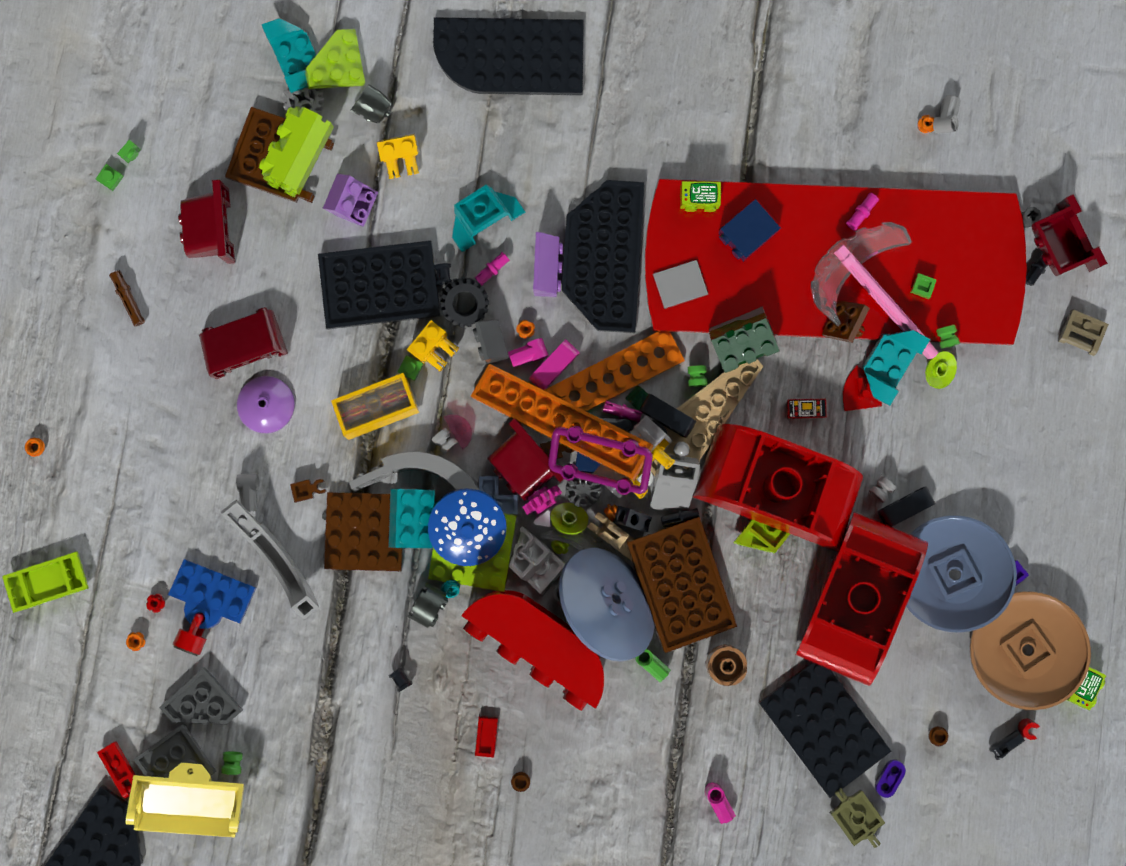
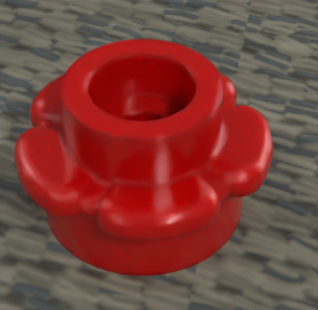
[146,594,165,613]

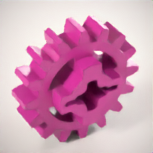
[522,485,562,515]

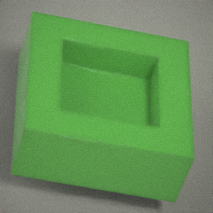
[117,140,141,164]
[96,164,124,191]
[910,273,936,299]
[397,355,424,381]

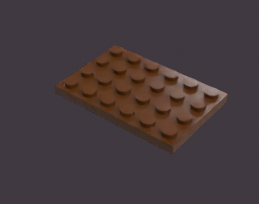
[626,517,737,653]

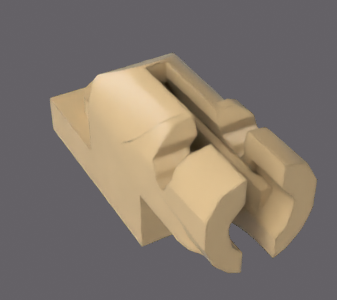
[587,512,634,562]

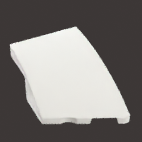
[509,526,565,595]

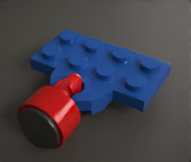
[168,559,256,656]

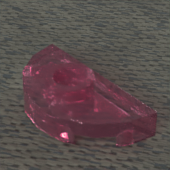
[444,414,472,450]

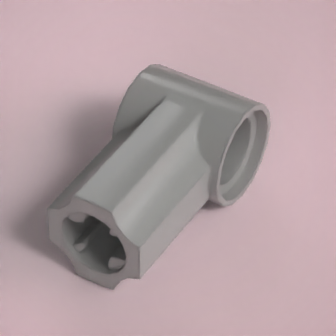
[933,95,961,134]
[236,474,259,512]

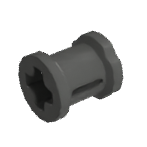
[1021,207,1041,228]

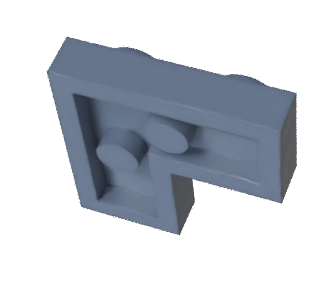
[479,476,518,514]

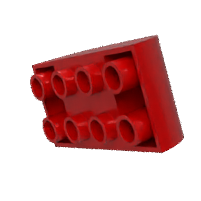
[692,424,863,552]
[795,512,928,686]
[461,590,604,711]

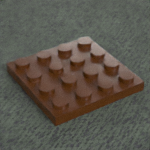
[324,492,403,572]

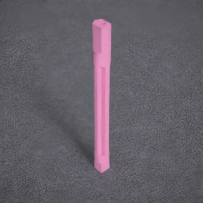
[834,245,939,360]

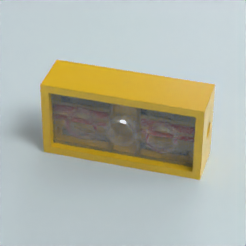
[331,373,420,440]

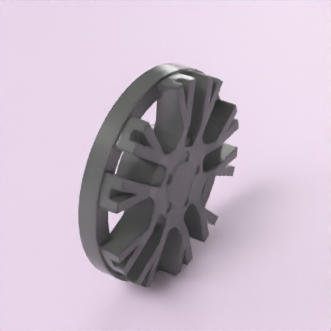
[565,471,602,507]

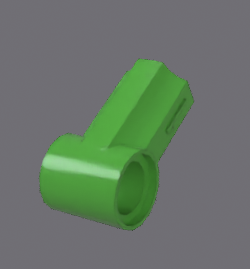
[635,648,671,682]

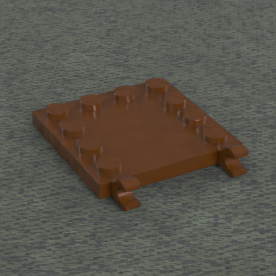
[225,107,334,203]

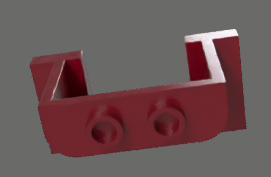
[178,180,235,264]
[1031,194,1108,276]
[487,418,565,501]

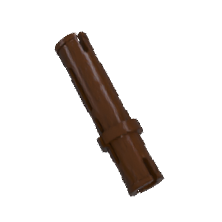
[109,270,145,327]

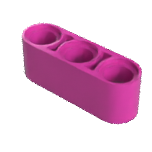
[528,340,580,390]

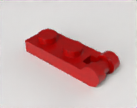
[97,741,136,798]

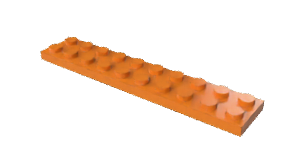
[471,363,653,481]

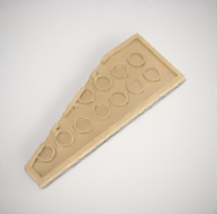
[651,359,763,476]

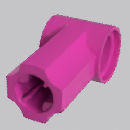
[508,338,549,368]
[704,782,736,824]

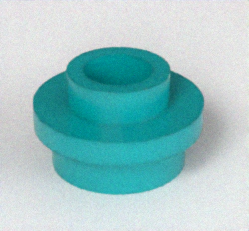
[441,580,460,598]

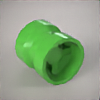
[936,325,960,349]
[687,365,708,387]
[221,751,243,775]

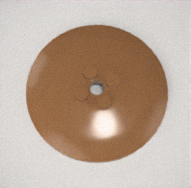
[970,592,1091,710]

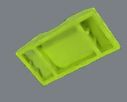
[2,552,89,613]

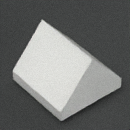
[533,510,550,527]

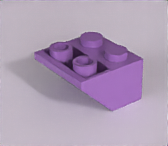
[323,174,378,227]

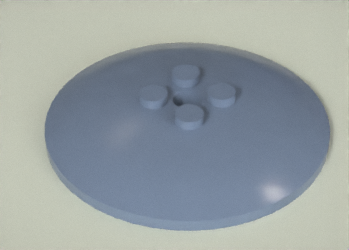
[906,516,1017,633]
[559,548,655,661]

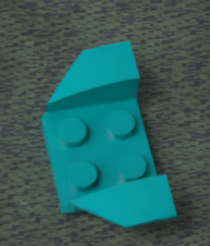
[262,18,316,93]
[452,185,526,252]
[863,330,931,406]

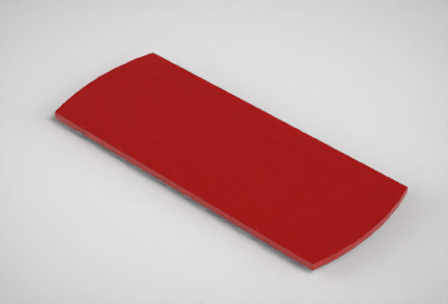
[645,179,1027,345]

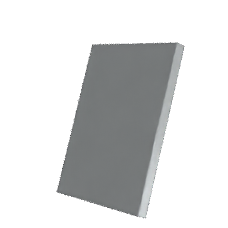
[653,260,708,309]

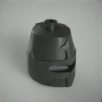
[350,84,392,123]

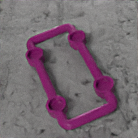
[548,426,653,495]

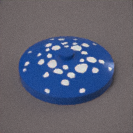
[428,488,506,566]

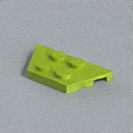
[733,519,790,553]

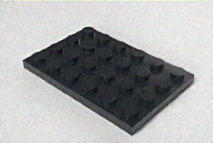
[318,240,440,330]
[758,662,892,798]

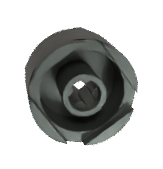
[407,582,448,628]

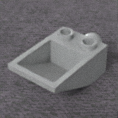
[649,442,700,513]

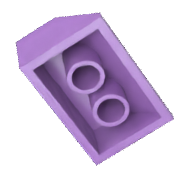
[533,232,563,297]

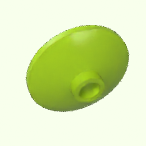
[925,351,957,389]
[550,503,588,535]

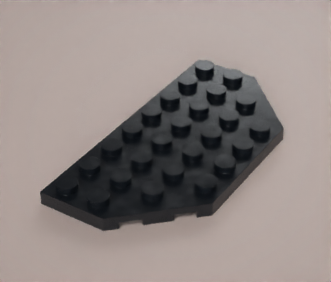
[562,180,645,333]
[45,785,143,866]

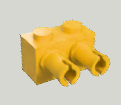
[377,133,419,179]
[407,320,459,372]

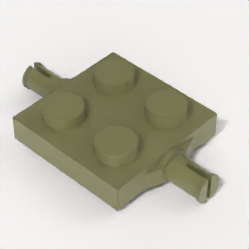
[830,788,885,848]

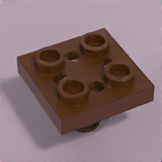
[822,300,869,343]

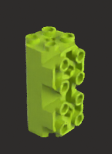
[259,106,334,197]

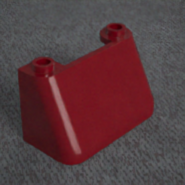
[199,307,288,379]

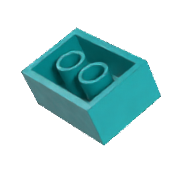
[389,489,435,548]

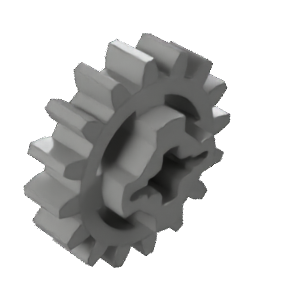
[282,85,324,113]

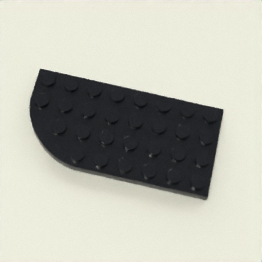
[433,17,584,95]

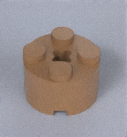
[706,644,747,686]

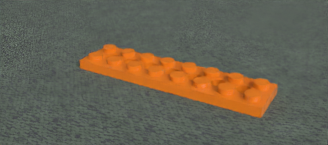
[544,331,685,411]

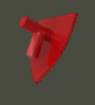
[843,366,882,411]

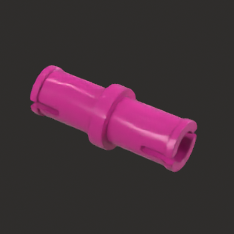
[846,193,879,230]
[474,252,510,286]
[603,401,642,423]

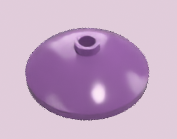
[237,376,295,433]

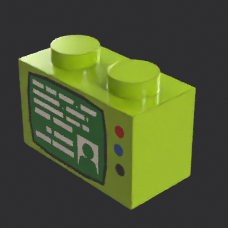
[680,181,721,212]
[1067,667,1106,711]

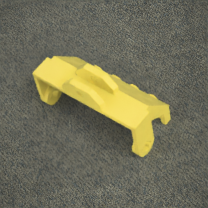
[126,763,245,838]

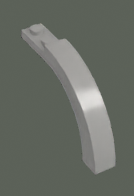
[349,452,479,491]
[221,499,319,620]

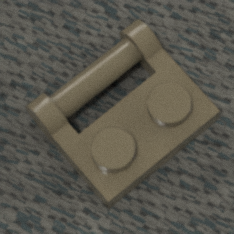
[1058,309,1109,356]

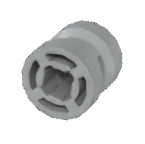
[431,428,458,455]
[869,476,896,503]

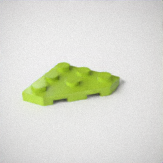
[305,29,365,89]

